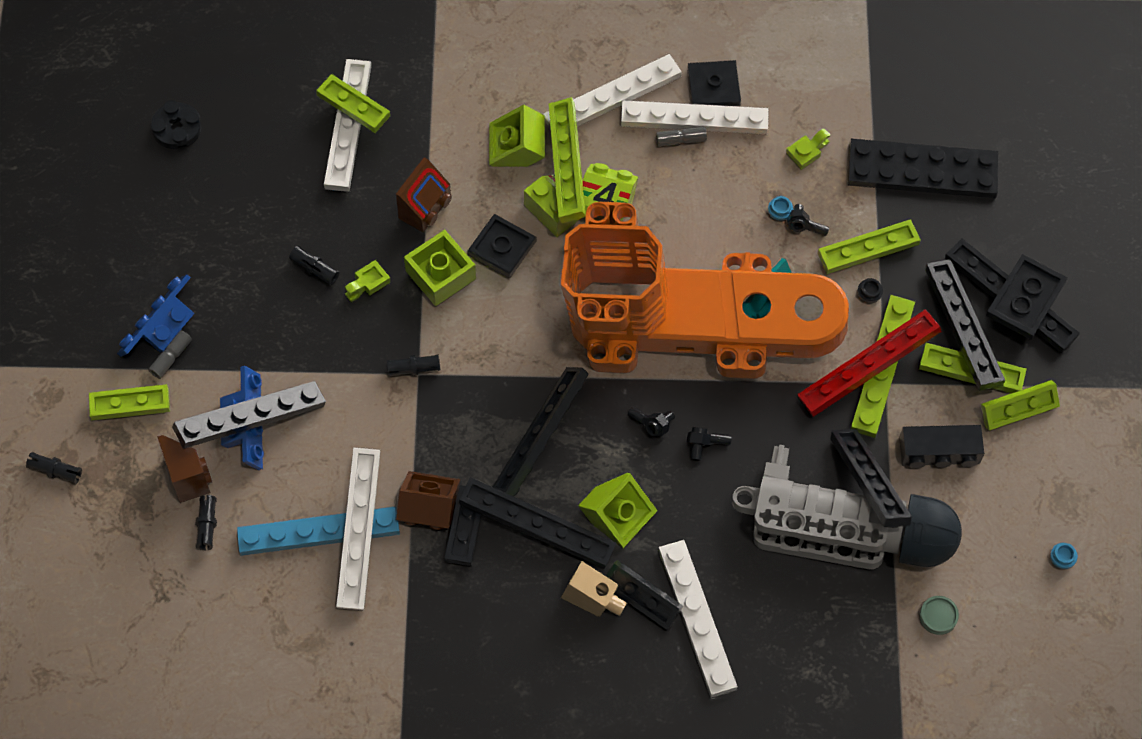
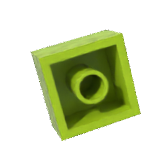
[404,229,476,306]

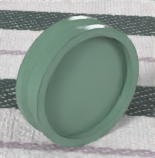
[919,596,959,635]

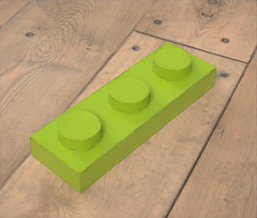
[316,74,390,133]
[981,380,1060,431]
[89,384,170,420]

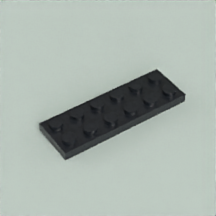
[848,138,998,198]

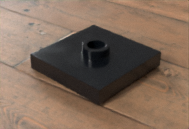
[687,60,741,106]
[467,214,537,278]

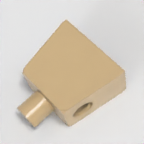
[561,562,627,616]

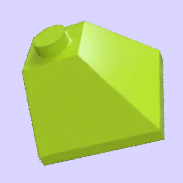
[578,473,657,548]

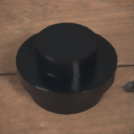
[857,278,883,303]

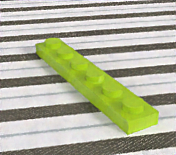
[549,97,586,223]
[851,295,915,438]

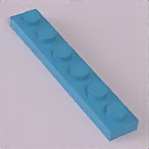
[237,506,400,556]

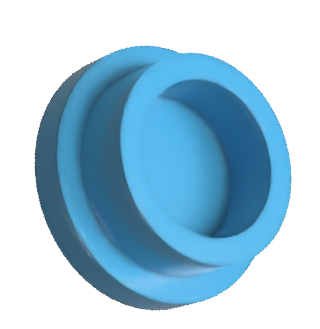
[768,196,793,220]
[1050,543,1078,569]

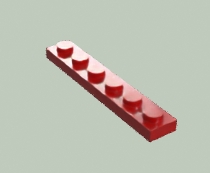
[797,309,942,417]

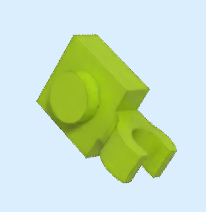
[786,129,830,170]
[345,260,390,302]

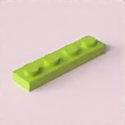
[817,219,921,274]
[919,343,1027,393]

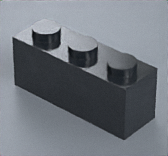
[899,425,985,468]

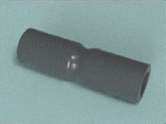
[656,127,707,147]
[148,330,192,379]

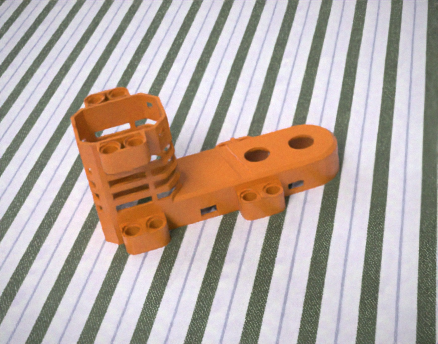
[561,202,849,379]

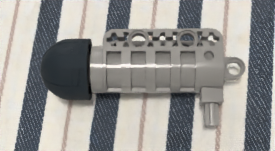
[732,445,962,569]

